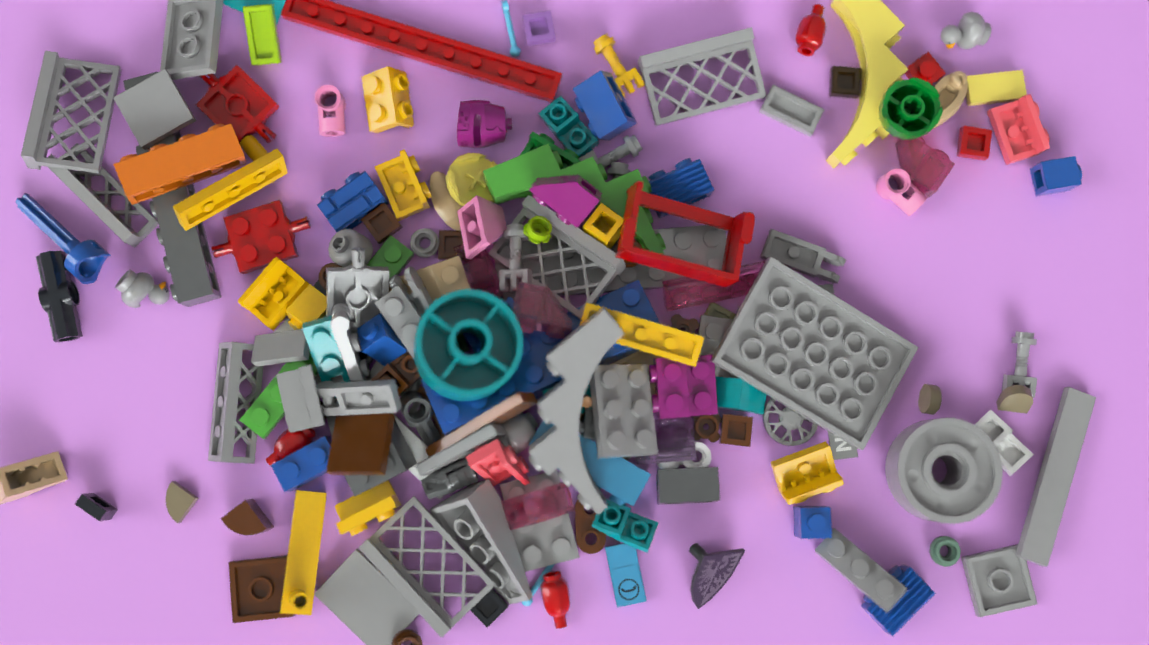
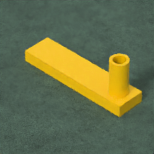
[173,135,288,231]
[579,302,704,367]
[280,490,327,615]

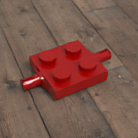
[195,65,280,143]
[211,200,311,274]

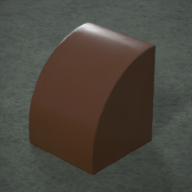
[221,499,274,536]

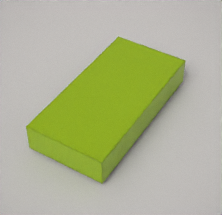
[243,4,282,66]

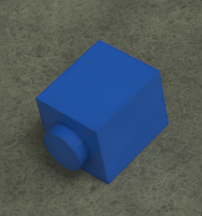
[1030,156,1082,196]
[357,313,408,366]
[793,506,832,539]

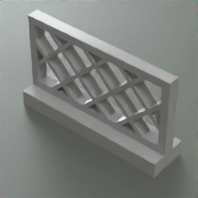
[637,27,767,126]
[21,51,121,173]
[488,195,626,320]
[359,496,496,638]

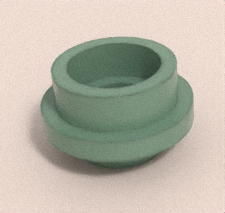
[929,536,961,567]

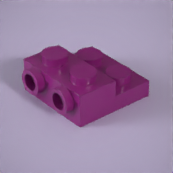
[649,354,718,419]

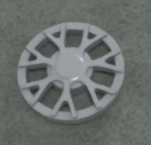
[763,398,818,446]

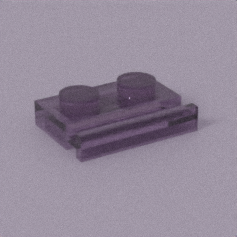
[635,416,697,464]

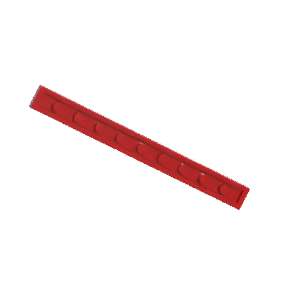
[281,0,562,103]

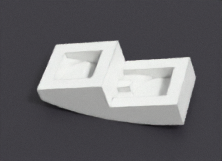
[975,410,1034,476]

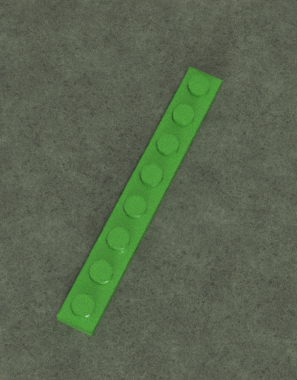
[240,235,414,439]

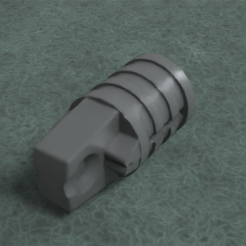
[421,457,479,499]

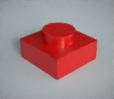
[905,51,946,85]
[956,126,992,161]

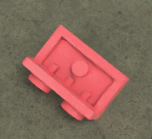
[987,94,1050,165]
[466,439,530,486]

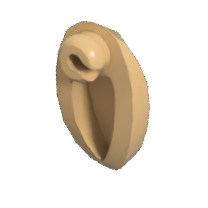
[933,71,968,129]
[430,171,463,231]

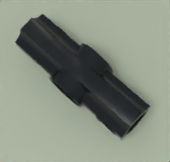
[36,250,83,342]

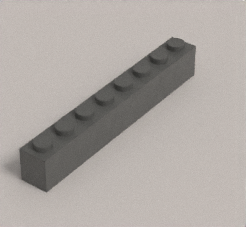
[123,72,222,307]

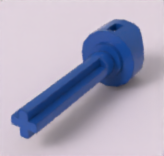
[15,193,111,284]

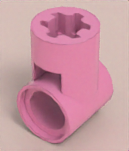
[315,85,346,137]
[876,168,927,216]

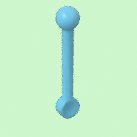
[501,0,521,57]
[522,563,558,606]

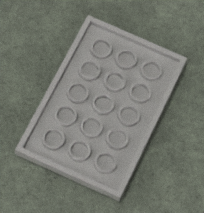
[710,257,919,450]

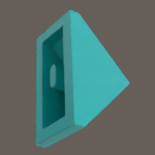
[715,376,766,415]

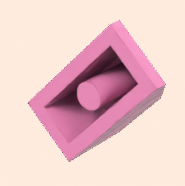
[457,195,507,260]

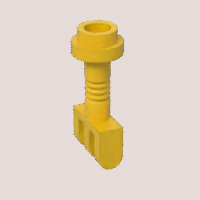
[593,34,645,97]

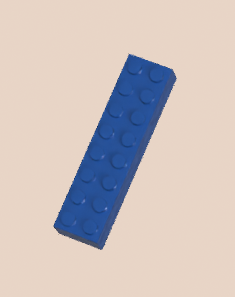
[421,280,660,436]

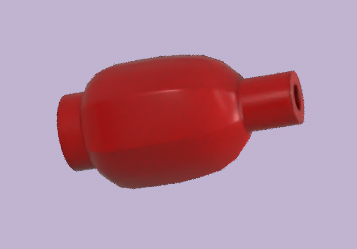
[796,4,826,56]
[265,428,317,466]
[541,571,570,629]

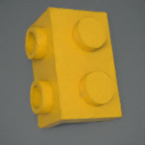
[361,66,414,133]
[374,149,432,221]
[238,257,309,331]
[770,441,844,505]
[335,480,401,536]

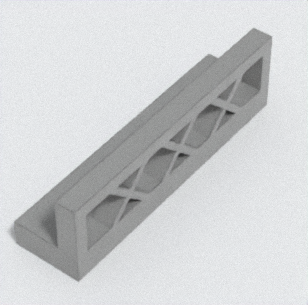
[47,143,159,247]
[208,342,263,464]

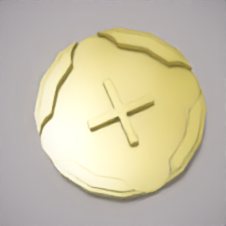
[446,153,497,206]

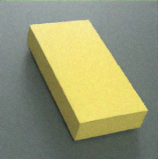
[966,70,1027,106]

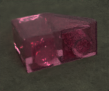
[895,137,955,198]
[453,244,504,300]
[512,282,573,339]
[501,482,575,531]

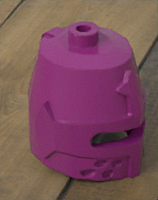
[457,100,512,148]

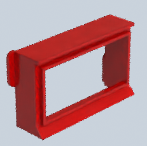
[615,181,755,287]

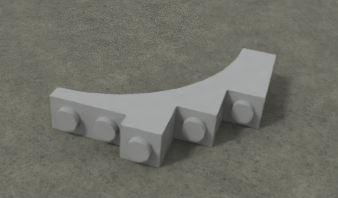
[528,306,625,515]

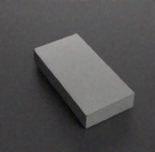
[759,85,825,137]
[251,329,310,367]

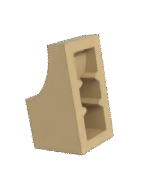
[0,451,68,505]

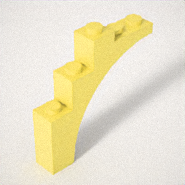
[826,0,908,169]

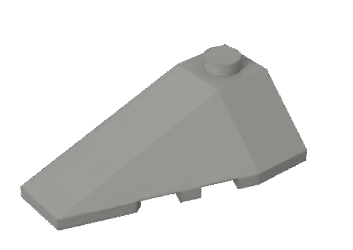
[429,479,533,604]

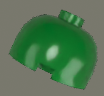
[879,78,943,140]

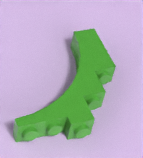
[483,143,666,255]

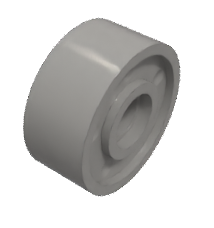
[885,418,1003,524]

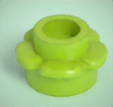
[523,216,552,244]

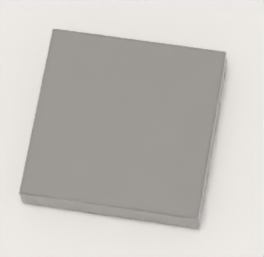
[113,69,196,150]
[961,544,1037,618]

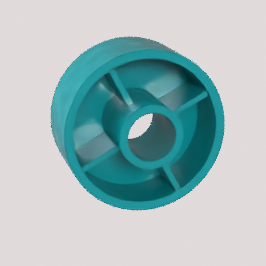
[413,289,523,401]

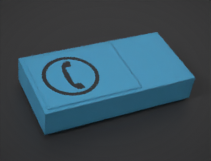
[605,543,647,608]

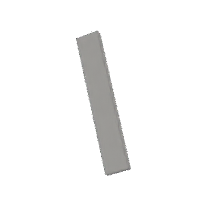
[1015,387,1096,567]

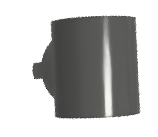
[400,390,441,447]

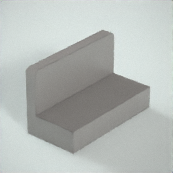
[276,365,326,433]

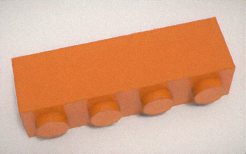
[113,124,247,205]

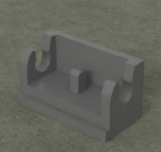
[656,467,720,505]

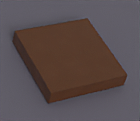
[326,413,395,475]
[228,555,295,623]

